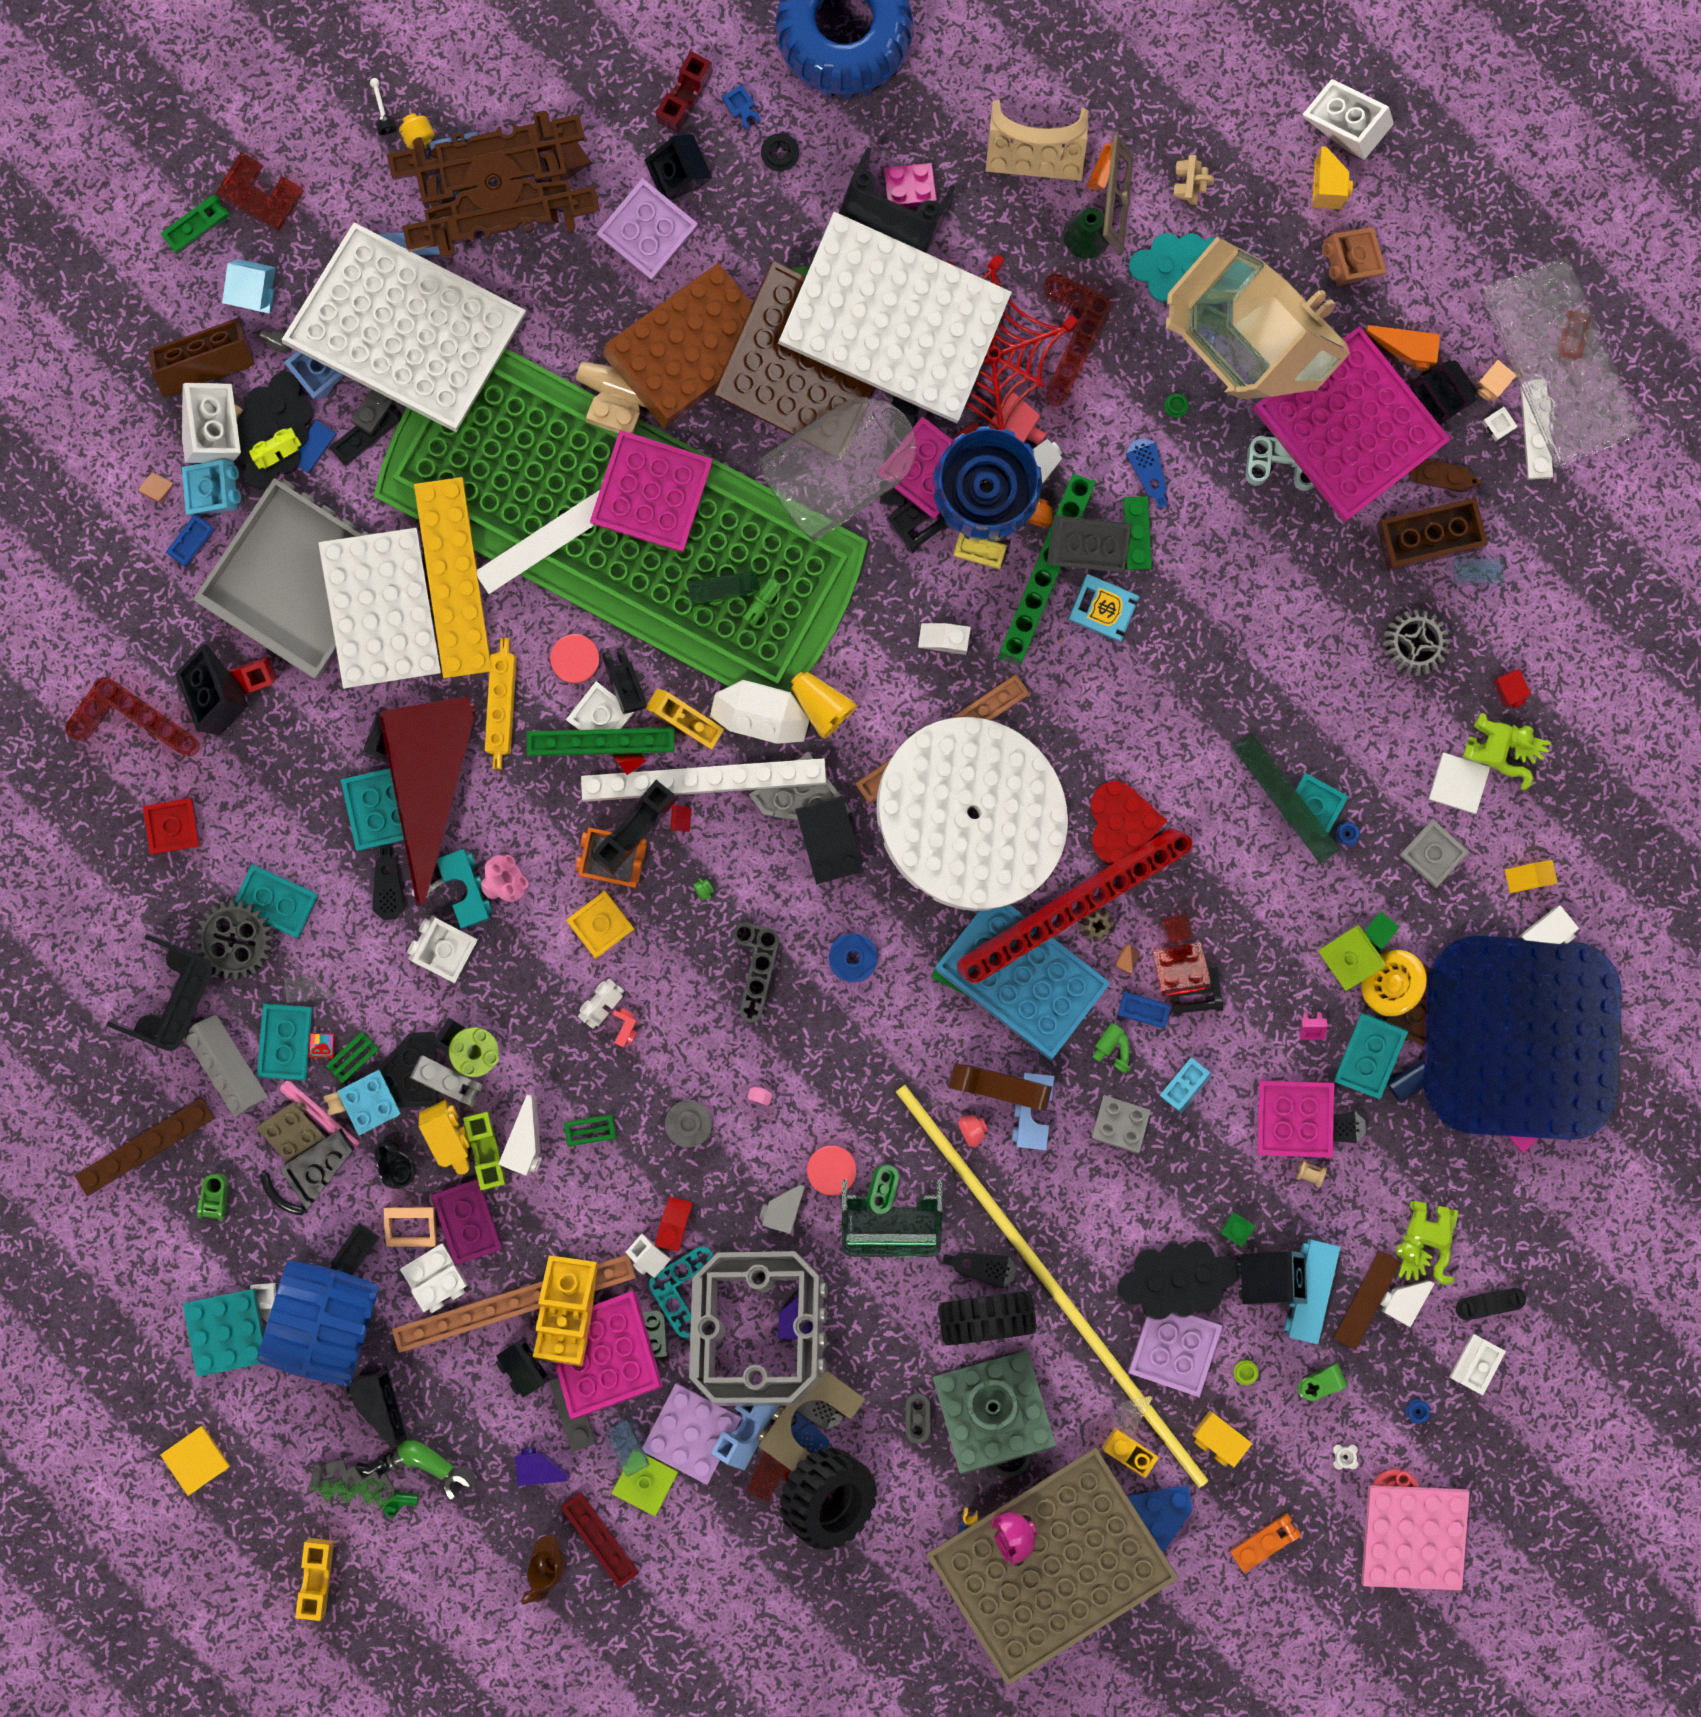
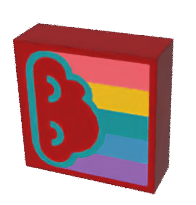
[309,1033,336,1058]

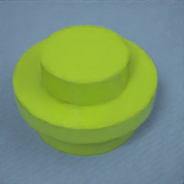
[1233,1360,1258,1385]

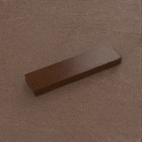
[1333,1250,1401,1350]

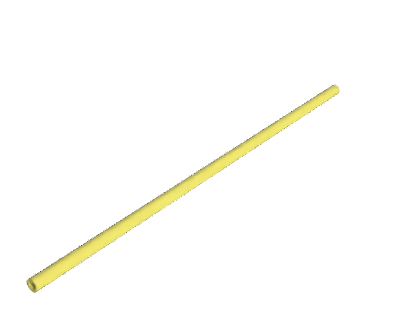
[896,1085,1208,1488]

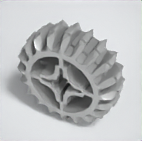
[1383,610,1450,676]

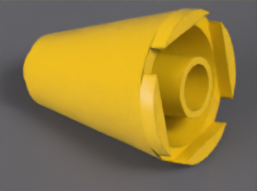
[791,672,858,739]

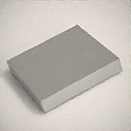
[1399,819,1469,888]

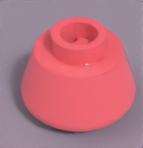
[958,1115,988,1148]

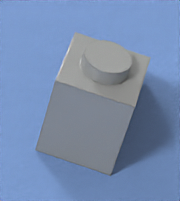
[759,1184,805,1234]

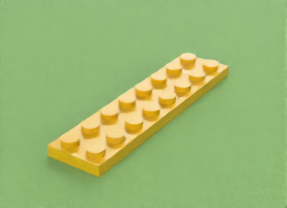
[414,477,491,678]

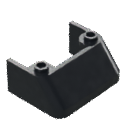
[838,147,955,253]
[106,934,213,1051]

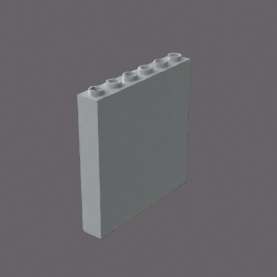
[193,478,370,682]

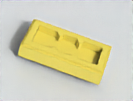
[953,532,1007,570]

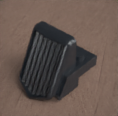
[1410,359,1477,425]

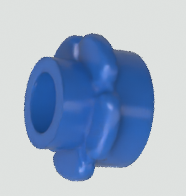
[1336,822,1360,846]
[1405,1399,1430,1424]

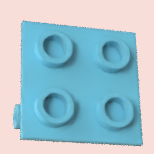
[337,1070,401,1136]

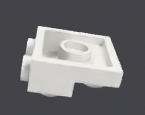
[407,915,477,983]
[400,1243,468,1313]

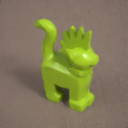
[1462,713,1551,790]
[1395,1201,1458,1285]

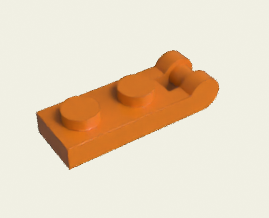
[1230,1513,1302,1573]

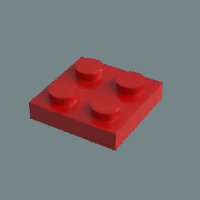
[142,798,200,855]

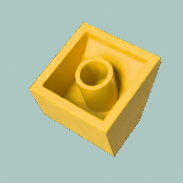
[1312,146,1353,209]

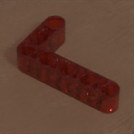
[1043,273,1110,407]
[65,677,200,757]

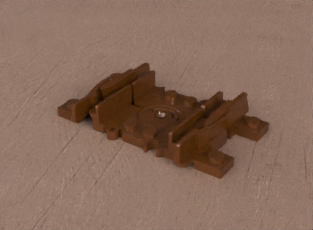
[387,111,600,260]

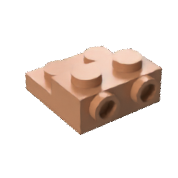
[1322,227,1387,286]

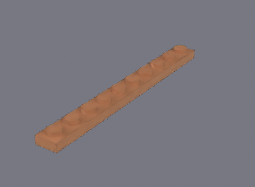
[392,1255,637,1353]

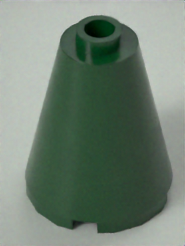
[1063,208,1109,259]

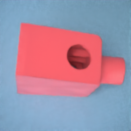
[988,392,1047,445]

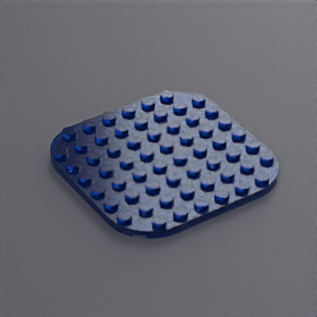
[1424,936,1622,1140]

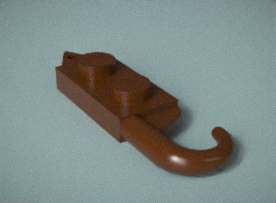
[1395,459,1481,493]

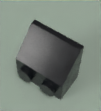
[644,134,712,200]
[496,1338,550,1398]

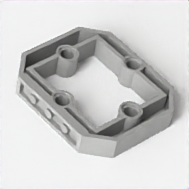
[689,1251,828,1406]

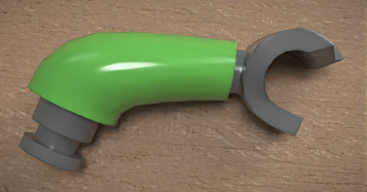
[386,1440,476,1500]

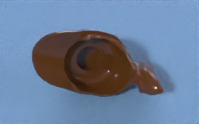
[522,1535,567,1605]

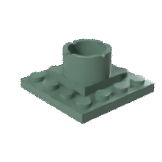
[933,1350,1056,1475]

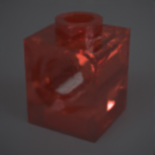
[1160,913,1193,945]

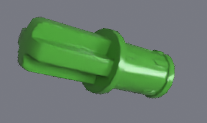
[742,579,781,626]

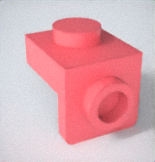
[612,1008,638,1048]

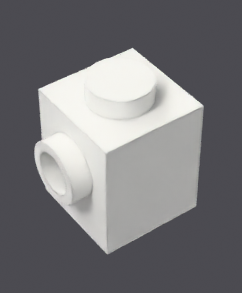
[626,1234,671,1278]

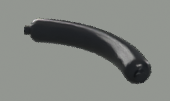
[260,1170,307,1216]

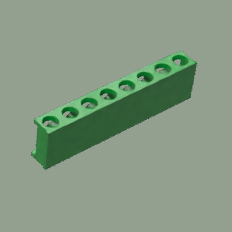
[998,473,1096,668]

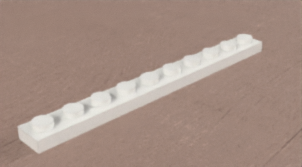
[581,759,827,802]

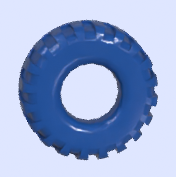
[775,0,913,100]

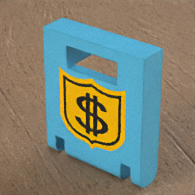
[1067,574,1140,642]

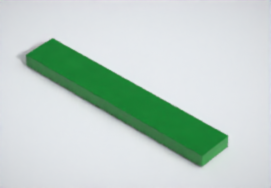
[527,728,675,757]

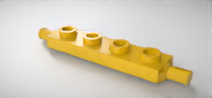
[485,638,517,770]

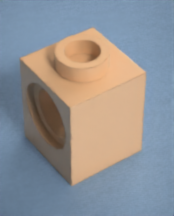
[1475,360,1516,402]

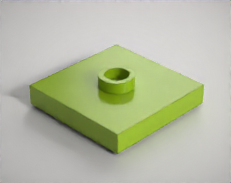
[1318,924,1386,991]
[611,1448,679,1517]

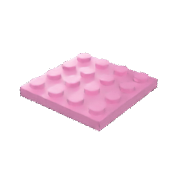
[1361,1485,1469,1590]

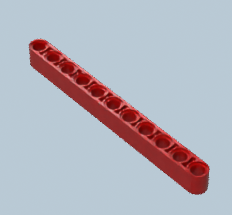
[957,829,1192,983]

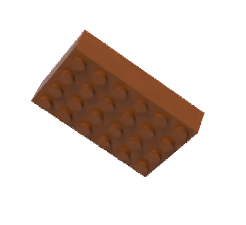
[603,263,752,429]

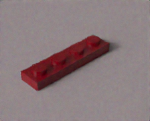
[560,1491,639,1588]

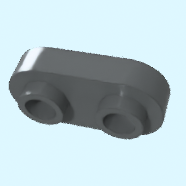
[905,1393,930,1444]

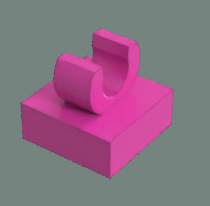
[1299,1012,1328,1040]

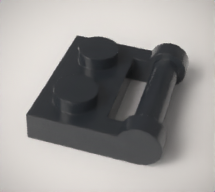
[886,501,948,554]
[1168,967,1223,1017]

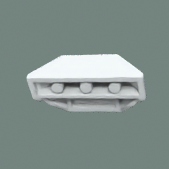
[710,680,809,744]

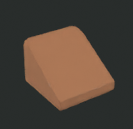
[138,472,174,505]

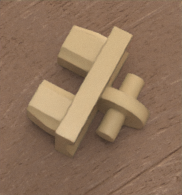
[1174,155,1214,205]

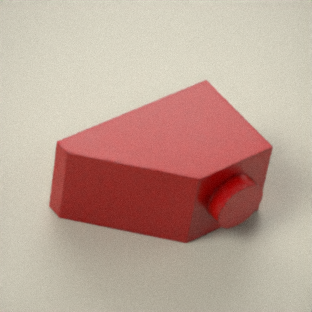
[654,1196,693,1252]

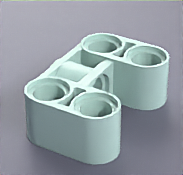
[1245,436,1314,491]

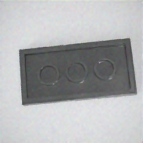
[1047,515,1131,572]

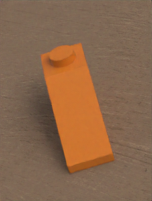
[1364,325,1440,371]

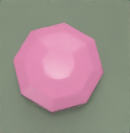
[748,1087,772,1106]

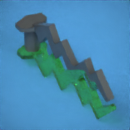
[309,1459,396,1509]

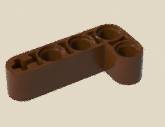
[949,1063,1052,1111]

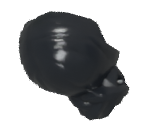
[375,1141,416,1189]

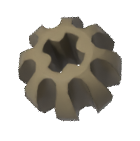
[1078,907,1114,942]

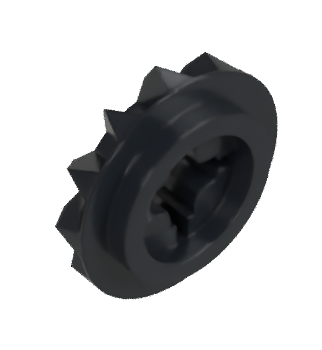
[761,133,799,173]

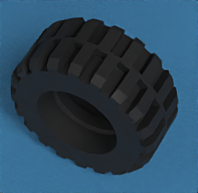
[938,1291,1037,1346]
[780,1448,877,1550]

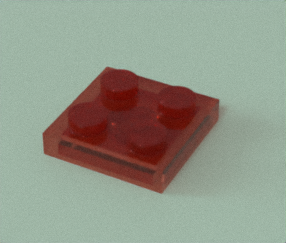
[1152,942,1211,996]

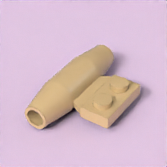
[576,362,646,434]

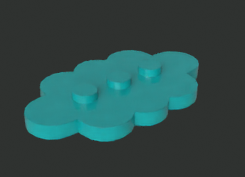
[1129,233,1249,306]

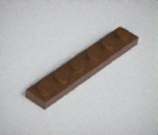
[74,1098,216,1196]

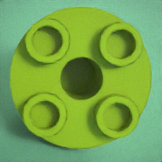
[449,1027,499,1077]

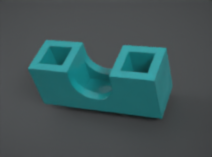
[436,849,493,929]

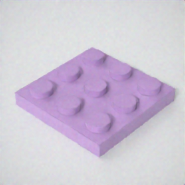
[596,178,699,281]
[1128,1313,1223,1397]
[641,1383,742,1485]

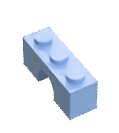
[1012,1073,1054,1150]
[711,1406,779,1471]

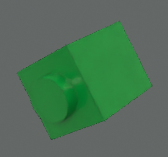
[1363,911,1400,951]
[1218,1212,1255,1247]

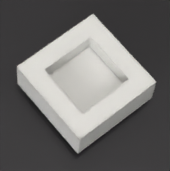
[1482,407,1518,442]

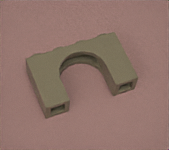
[757,1371,865,1471]

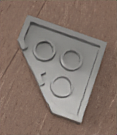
[749,752,852,821]

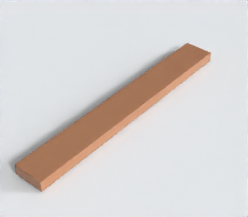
[855,674,1030,804]

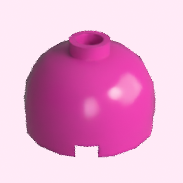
[991,1512,1037,1566]

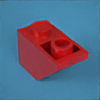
[228,656,277,693]

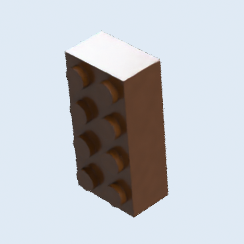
[1376,497,1488,572]

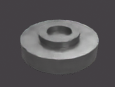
[665,1101,712,1148]

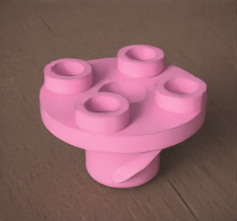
[481,855,529,902]

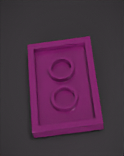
[431,1179,503,1266]

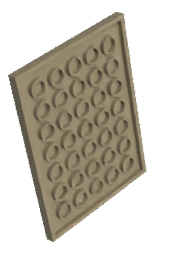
[926,1447,1179,1686]

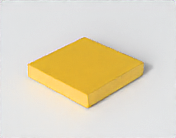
[566,890,635,959]
[160,1425,230,1496]

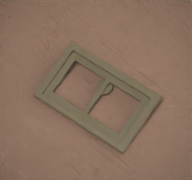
[1103,135,1134,254]

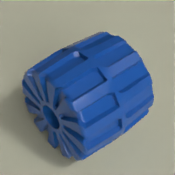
[932,426,1042,542]
[257,1260,379,1386]

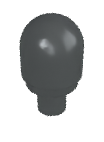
[259,329,292,353]

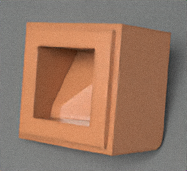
[1114,944,1140,975]

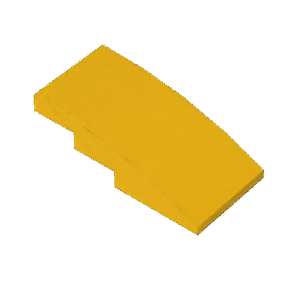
[533,1255,597,1366]

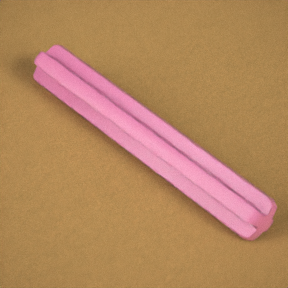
[280,1081,360,1150]

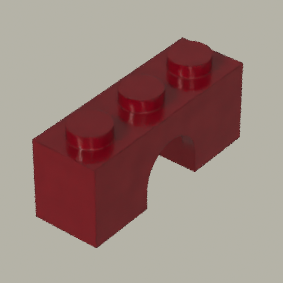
[655,51,713,133]

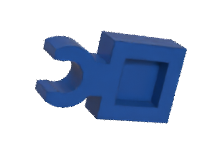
[722,84,760,131]

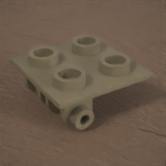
[256,1102,325,1163]

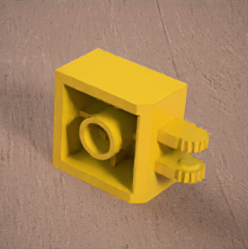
[419,1100,470,1175]

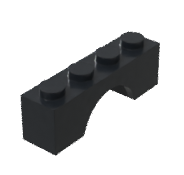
[592,780,676,875]

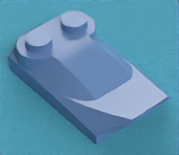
[284,351,345,401]

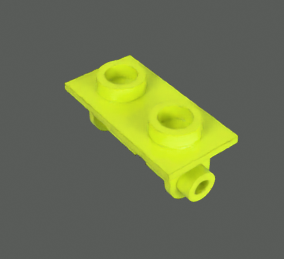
[249,427,301,469]

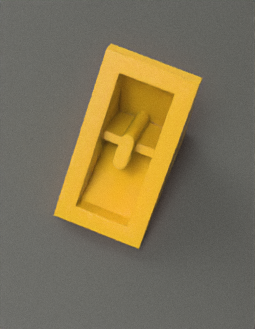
[1504,860,1558,894]

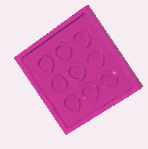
[590,430,713,553]
[554,1291,663,1420]

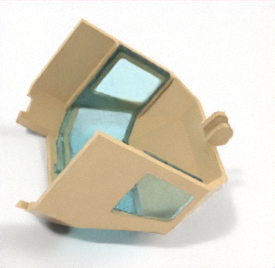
[1166,237,1350,399]

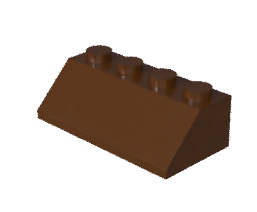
[149,317,255,398]

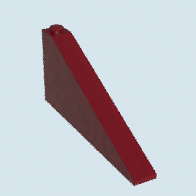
[379,696,476,906]

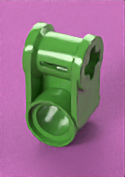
[197,1173,229,1222]
[1297,1362,1348,1401]

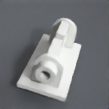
[578,978,624,1029]

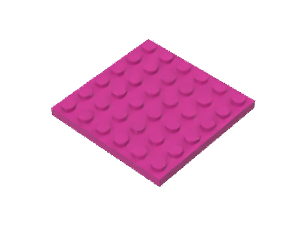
[1252,326,1451,523]

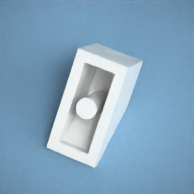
[918,623,971,655]
[1517,906,1579,945]
[1380,1280,1434,1327]

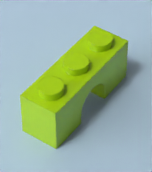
[463,1112,507,1190]

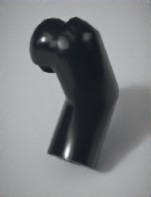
[356,1454,390,1479]

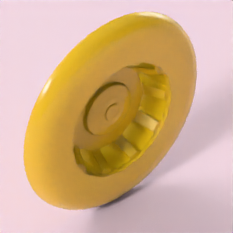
[1361,950,1427,1016]

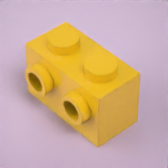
[1192,1410,1252,1467]

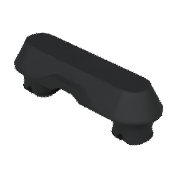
[1456,1288,1526,1320]

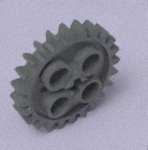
[194,899,276,980]

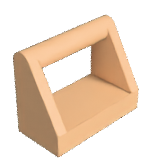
[384,1207,436,1247]

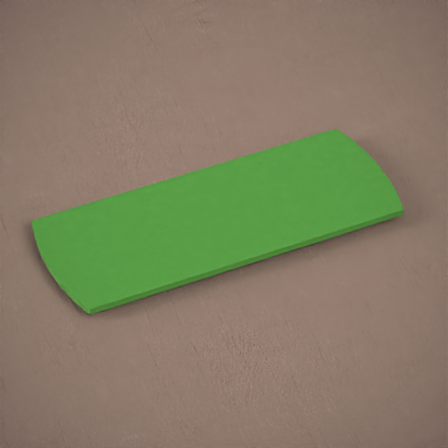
[374,348,868,694]

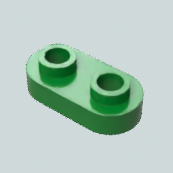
[866,1164,899,1214]

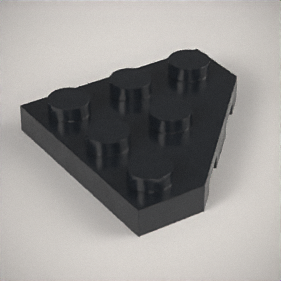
[376,1032,438,1108]

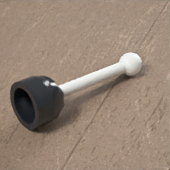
[370,78,397,136]

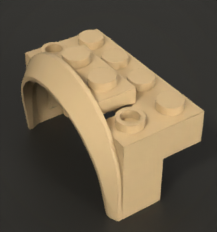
[985,100,1089,181]

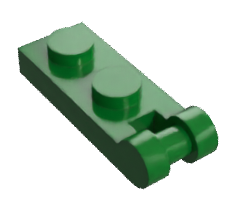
[160,195,231,255]

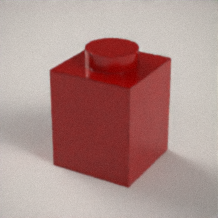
[1492,669,1532,709]

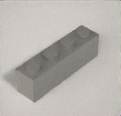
[184,1015,268,1118]

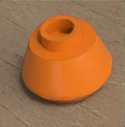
[1027,499,1053,527]

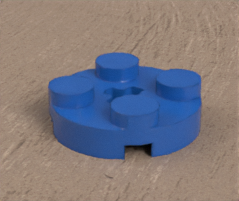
[829,933,878,983]

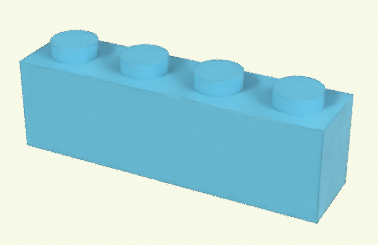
[1283,1239,1340,1344]

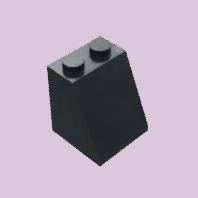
[1238,1251,1307,1305]

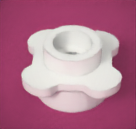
[1333,1444,1358,1470]

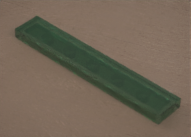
[1232,733,1340,865]

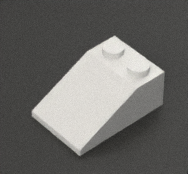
[1302,79,1394,160]
[182,383,241,463]
[498,1095,542,1176]

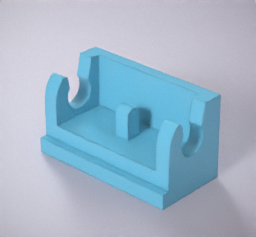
[1160,1057,1212,1114]

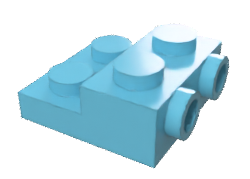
[182,459,241,516]

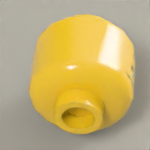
[399,113,435,149]

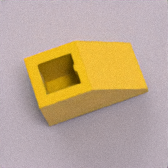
[1101,1427,1159,1479]

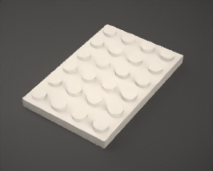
[318,528,441,688]

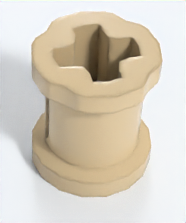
[1296,1158,1327,1188]

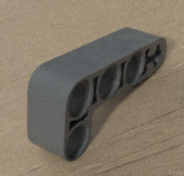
[733,923,779,1023]

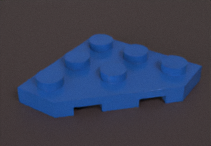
[1127,1485,1193,1552]

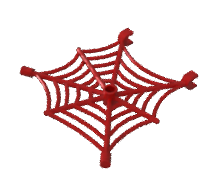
[965,254,1078,431]

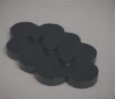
[236,372,314,490]
[1117,1241,1239,1320]

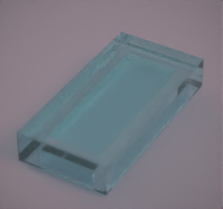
[1453,559,1503,584]
[605,1420,650,1477]

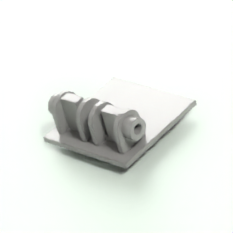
[1091,1095,1151,1154]

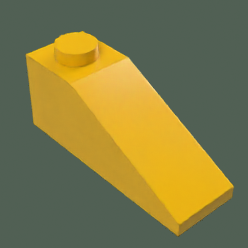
[646,688,724,750]

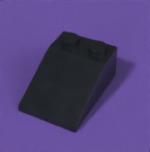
[175,644,248,735]
[795,796,864,885]
[346,1367,407,1448]

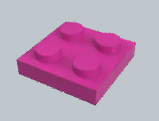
[884,163,937,209]

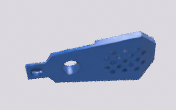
[1126,438,1168,508]
[778,1406,829,1453]

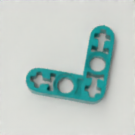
[649,1246,713,1338]

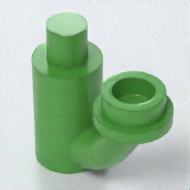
[1092,1022,1131,1074]

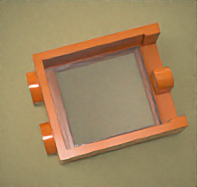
[575,827,648,889]

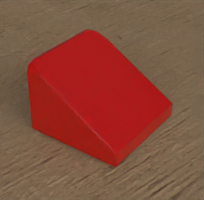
[612,754,647,775]
[670,805,692,832]

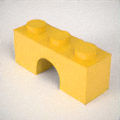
[295,1538,334,1621]

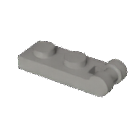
[410,1055,483,1108]

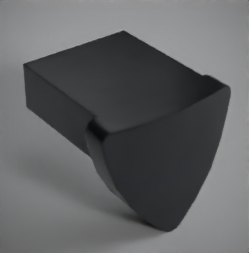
[432,1018,466,1055]

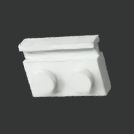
[1449,1333,1506,1395]

